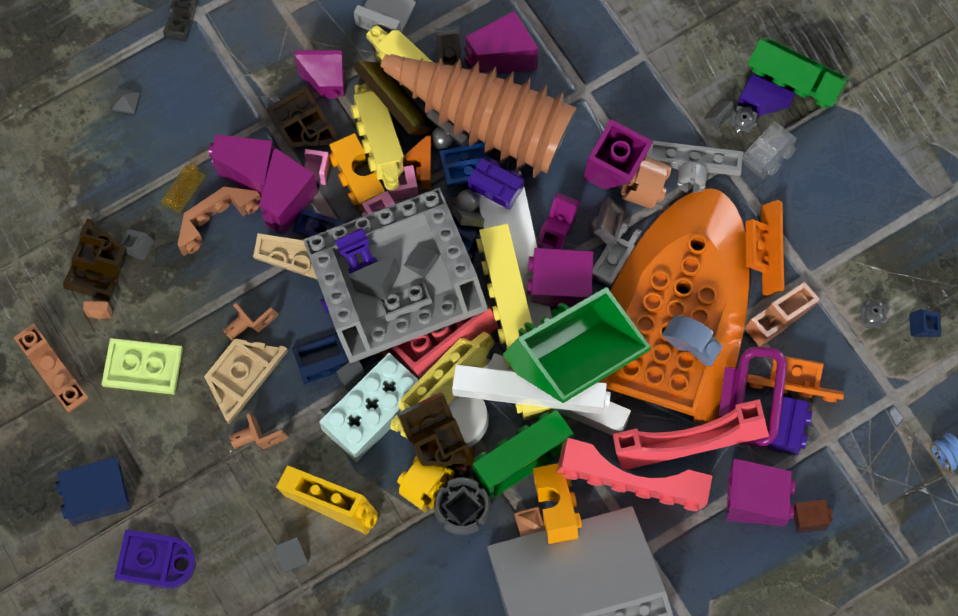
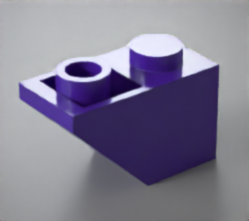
[738,74,795,116]

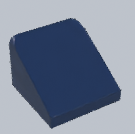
[909,309,941,337]

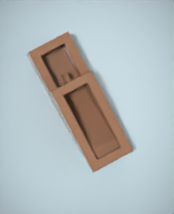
[745,282,820,347]

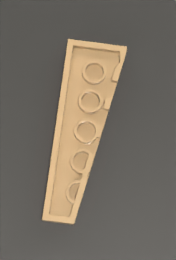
[253,233,317,279]

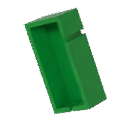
[747,37,851,108]
[473,409,574,500]

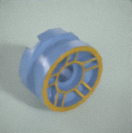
[930,433,958,473]

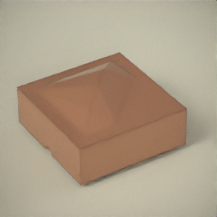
[83,301,112,319]
[514,507,545,537]

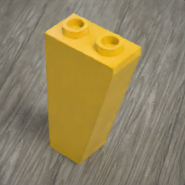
[276,465,379,535]

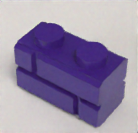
[468,158,524,210]
[769,397,812,455]

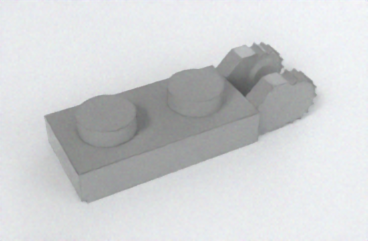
[592,222,642,288]

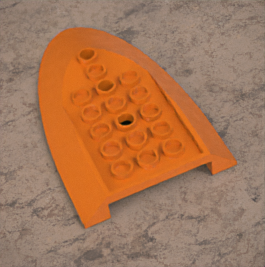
[599,189,749,425]

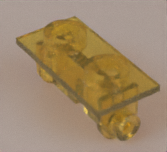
[160,163,206,214]

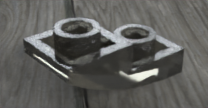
[163,0,198,42]

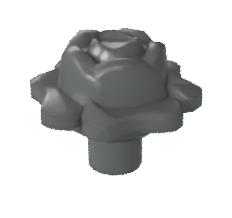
[730,106,757,133]
[859,301,888,329]

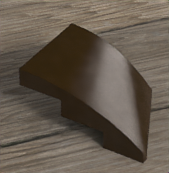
[266,86,340,148]
[63,218,126,301]
[396,392,475,466]

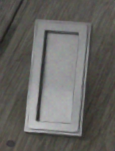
[426,109,469,149]
[446,189,485,227]
[589,197,624,247]

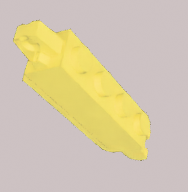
[366,25,438,113]
[351,83,404,191]
[390,331,495,438]

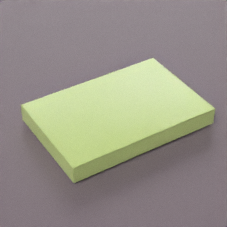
[101,338,183,395]

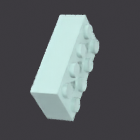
[319,353,419,463]

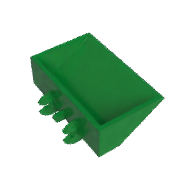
[503,287,651,403]

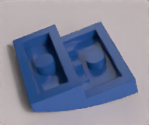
[439,143,490,187]

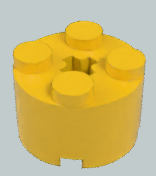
[397,457,454,512]

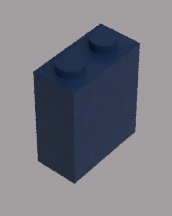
[55,457,131,525]

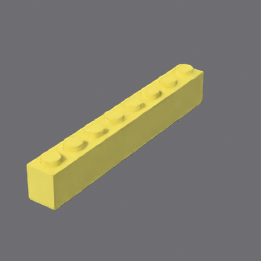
[476,224,553,420]

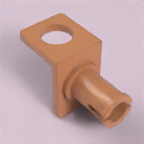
[222,303,279,341]
[229,413,289,449]

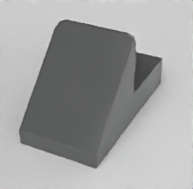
[436,27,462,68]

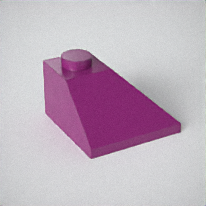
[294,50,345,99]

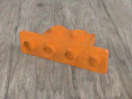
[745,200,784,296]
[747,356,844,402]

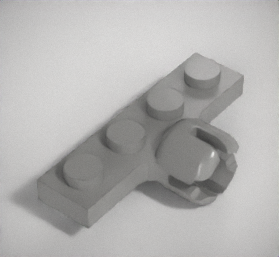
[647,141,743,193]

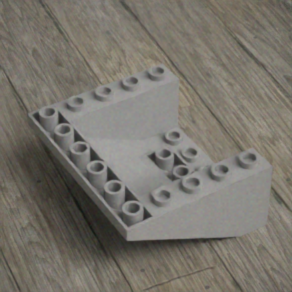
[303,187,488,363]
[487,506,673,616]

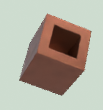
[794,499,833,533]

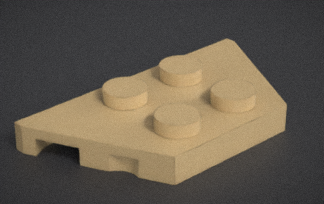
[204,339,288,424]

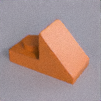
[403,136,432,189]

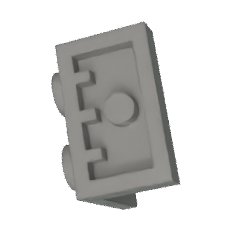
[354,0,416,33]

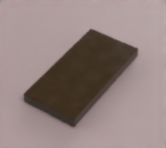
[353,60,436,135]

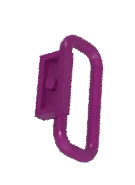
[719,347,787,447]

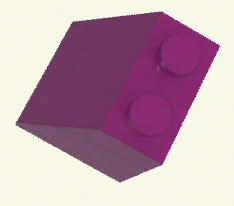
[464,11,538,74]
[583,119,653,190]
[209,134,274,197]
[259,149,318,235]
[527,248,593,308]
[726,459,795,526]

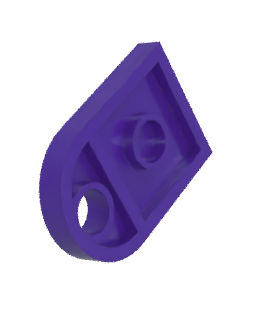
[114,529,196,589]

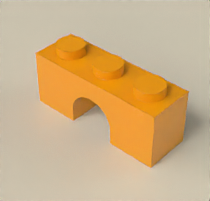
[329,133,385,212]
[533,463,582,544]

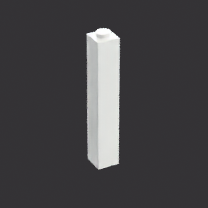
[484,353,631,436]
[452,365,611,414]

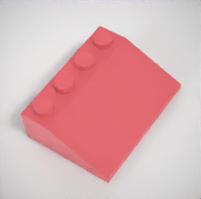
[389,306,499,380]

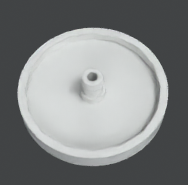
[448,396,489,448]

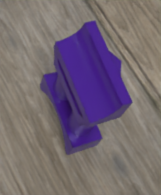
[335,228,377,274]

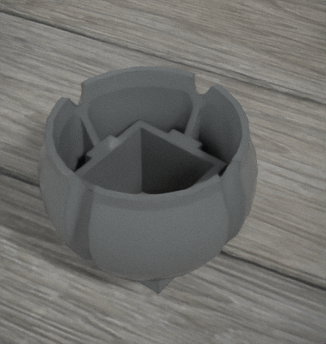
[434,477,491,535]

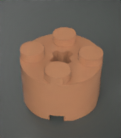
[621,156,671,209]

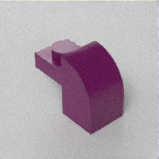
[537,193,580,250]

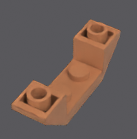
[177,187,261,256]
[13,323,89,413]

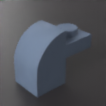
[662,315,723,367]

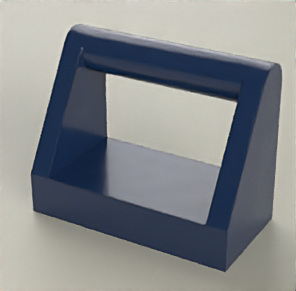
[292,333,349,385]

